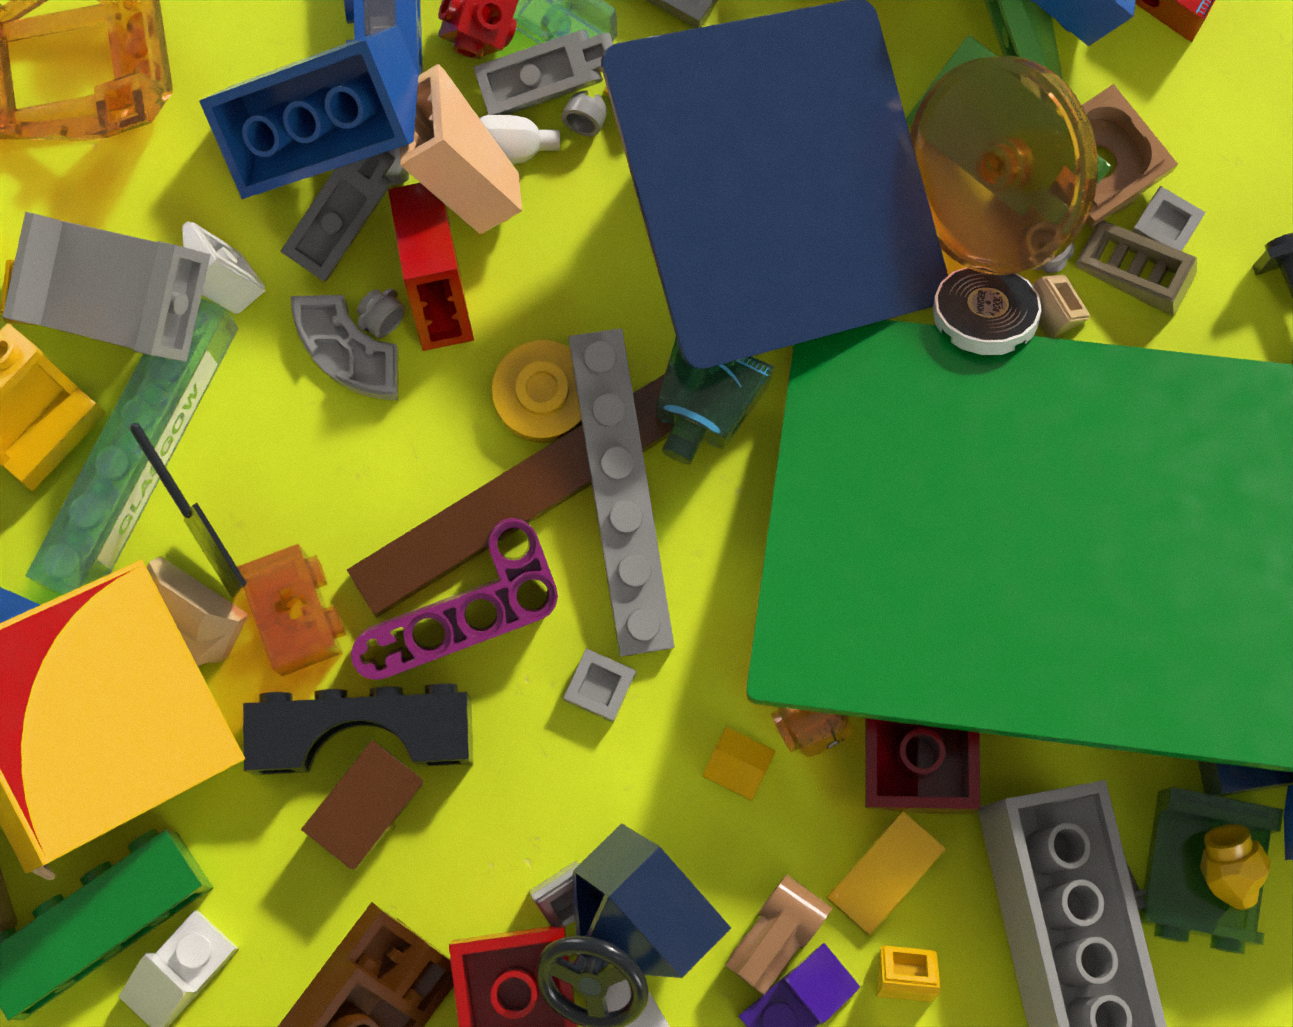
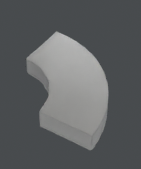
[291,295,398,400]

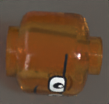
[771,707,852,757]

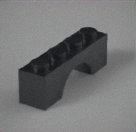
[243,683,473,776]

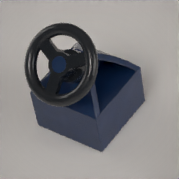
[535,823,731,1027]

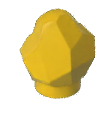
[1200,824,1271,910]

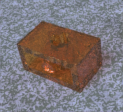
[237,544,346,676]

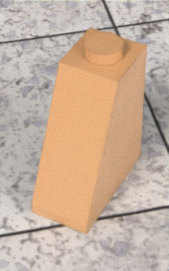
[399,64,522,235]

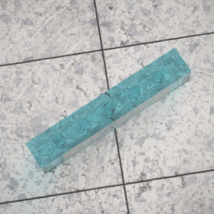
[25,298,239,596]

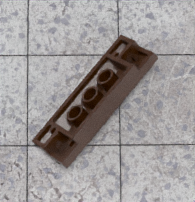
[278,902,454,1027]

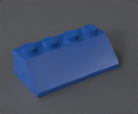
[199,25,419,199]

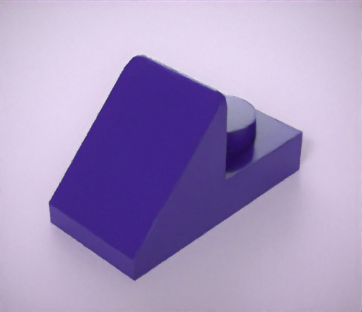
[738,943,860,1027]

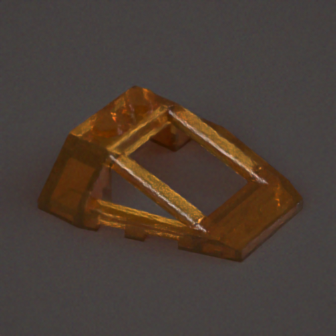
[0,0,173,141]

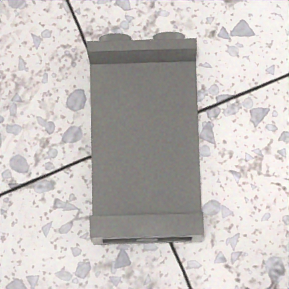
[3,212,211,362]

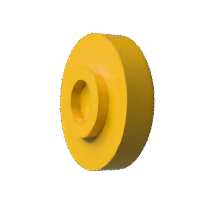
[492,340,582,443]

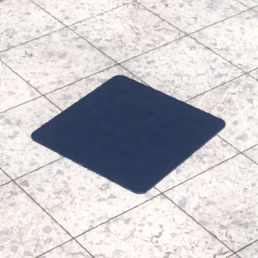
[601,0,948,369]

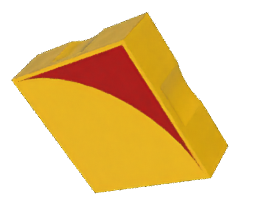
[0,560,245,874]

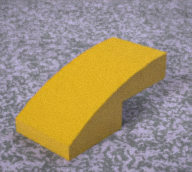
[826,811,946,935]

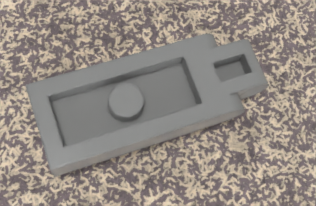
[473,30,613,115]

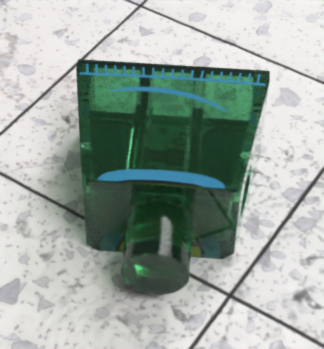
[656,337,775,465]

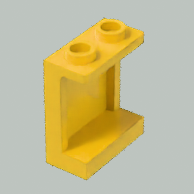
[0,323,107,492]

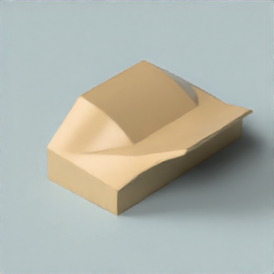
[147,556,249,666]

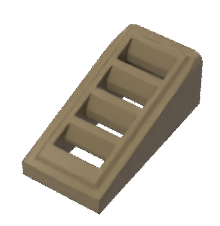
[1076,220,1197,315]

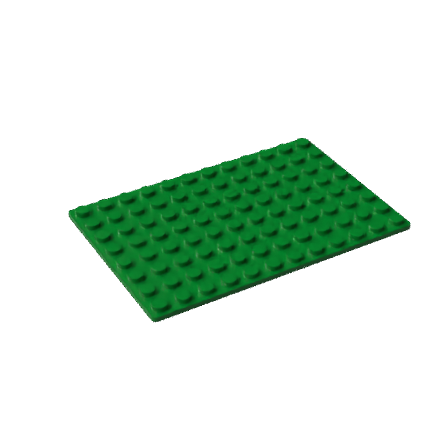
[746,320,1293,772]

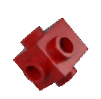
[438,0,518,59]

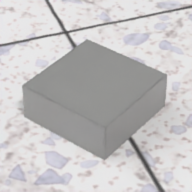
[1131,186,1206,251]
[563,648,636,723]

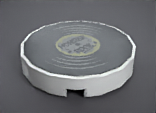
[933,265,1042,355]

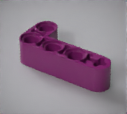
[351,518,558,680]

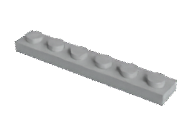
[568,328,675,657]

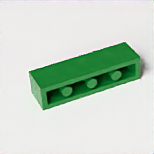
[0,828,214,1021]

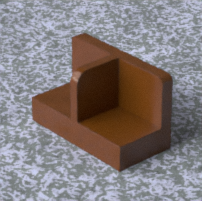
[301,740,423,870]

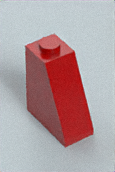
[388,183,474,351]

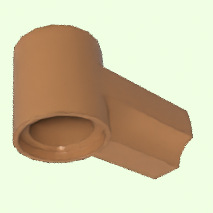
[725,874,832,995]

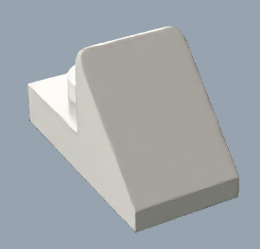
[118,911,239,1027]

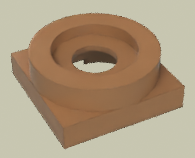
[1054,84,1178,229]

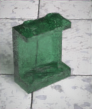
[1139,787,1283,954]

